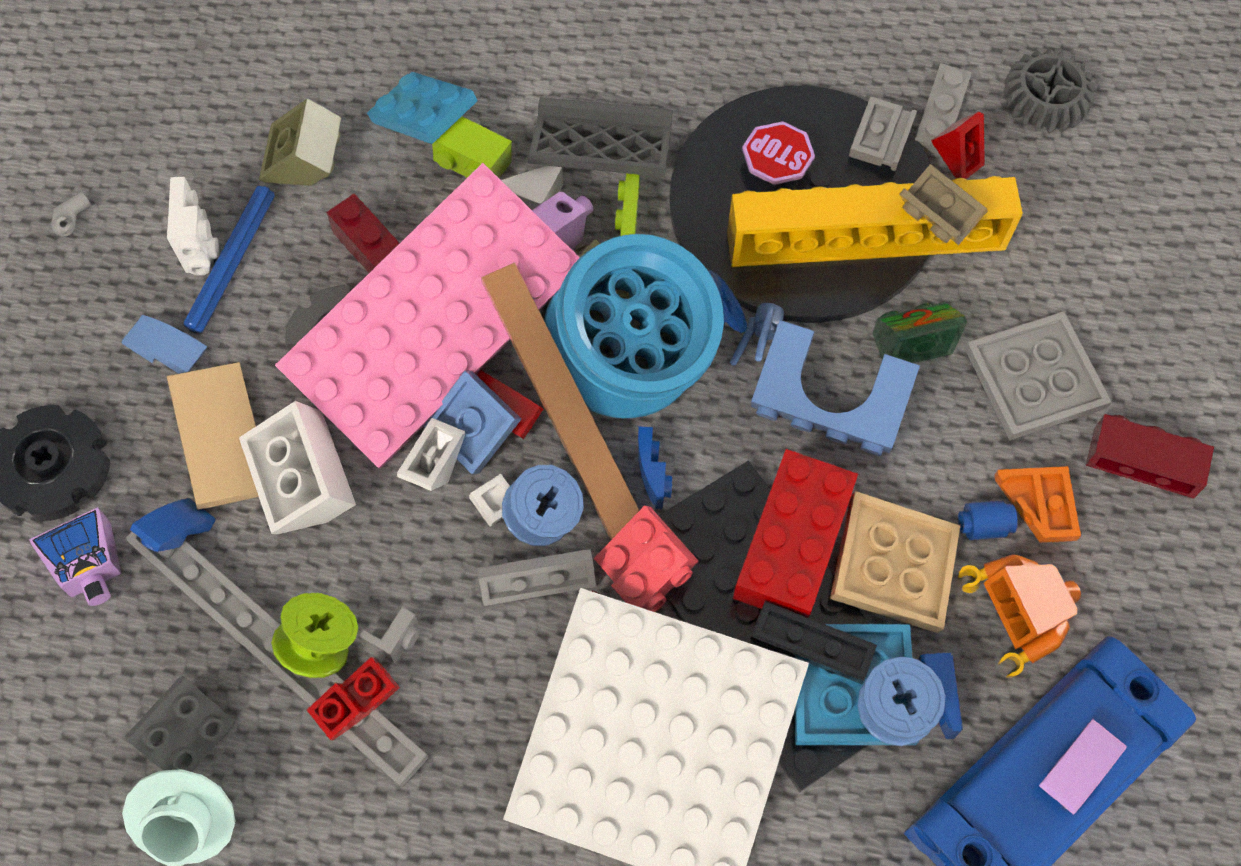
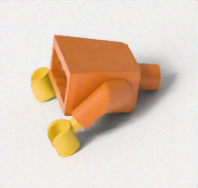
[958,555,1081,678]

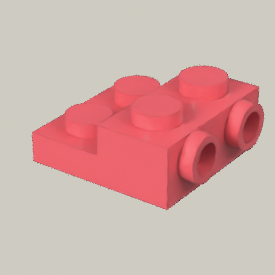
[594,505,699,612]

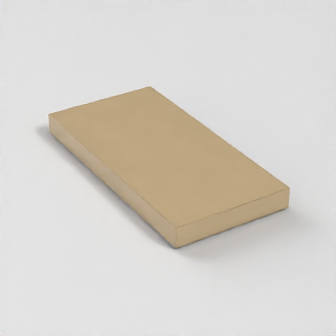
[167,362,259,510]

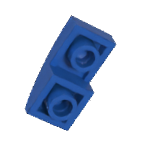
[638,426,672,509]
[130,498,216,552]

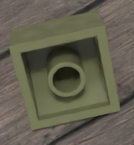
[259,98,341,186]

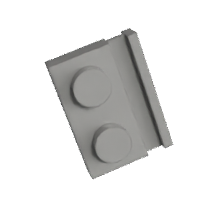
[849,97,917,171]

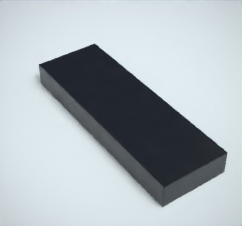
[750,601,877,684]

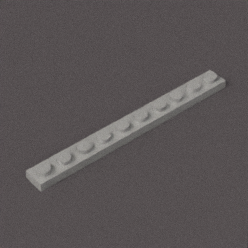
[125,532,429,788]

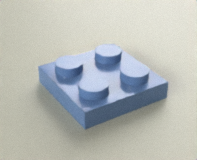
[424,370,521,474]

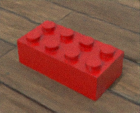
[733,449,858,618]

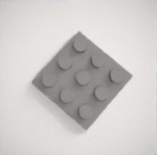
[964,311,1112,440]

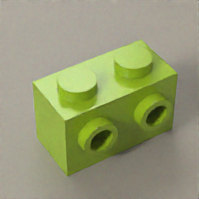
[432,116,512,178]

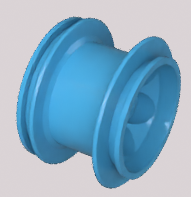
[544,234,724,418]

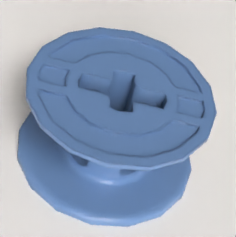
[502,465,584,546]
[857,657,946,746]

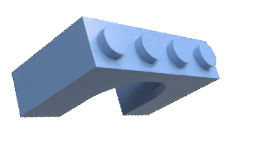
[751,320,920,456]

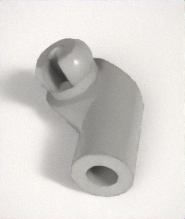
[52,191,92,236]

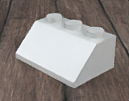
[239,401,356,535]

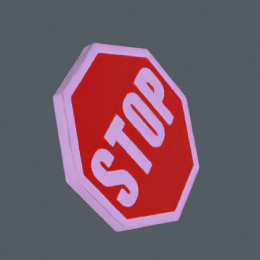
[742,121,815,185]

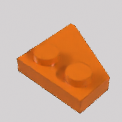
[994,466,1081,543]

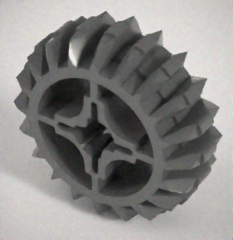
[1003,48,1096,134]

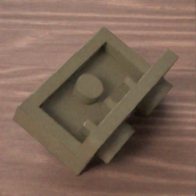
[899,164,988,245]

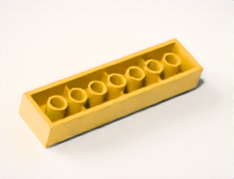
[727,176,1023,267]

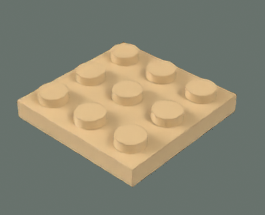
[830,491,960,633]

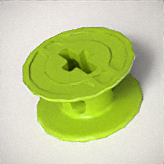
[271,593,358,678]

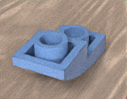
[121,315,207,374]

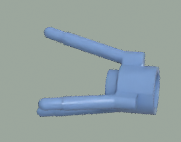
[730,303,785,365]

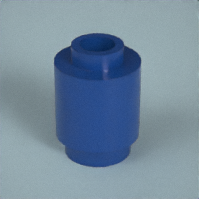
[958,500,1017,540]

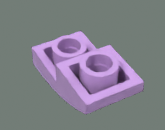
[1039,719,1127,815]

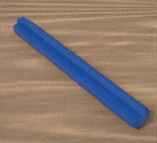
[184,186,275,333]

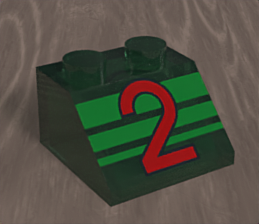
[872,302,967,363]

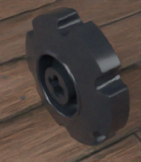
[0,405,110,521]

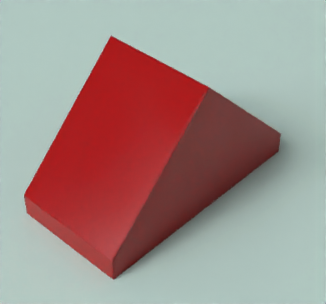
[931,111,985,179]

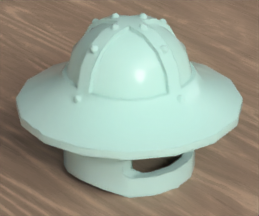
[122,769,236,866]

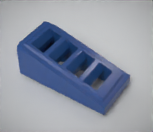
[917,653,963,739]

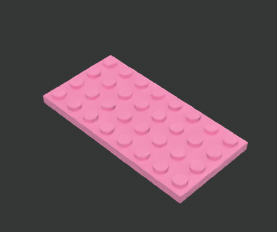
[275,163,580,469]

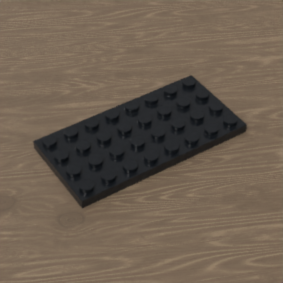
[658,460,869,793]

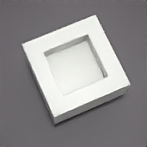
[469,474,510,527]

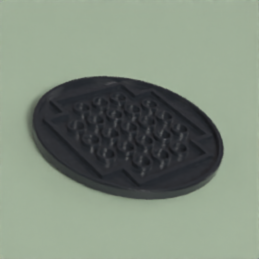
[669,86,932,323]

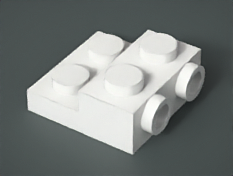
[167,177,220,275]

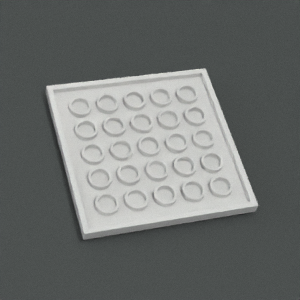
[503,588,809,866]

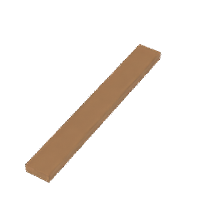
[481,262,639,540]

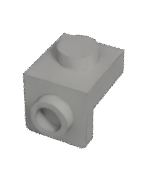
[358,607,420,663]

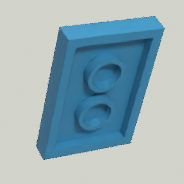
[367,72,478,144]

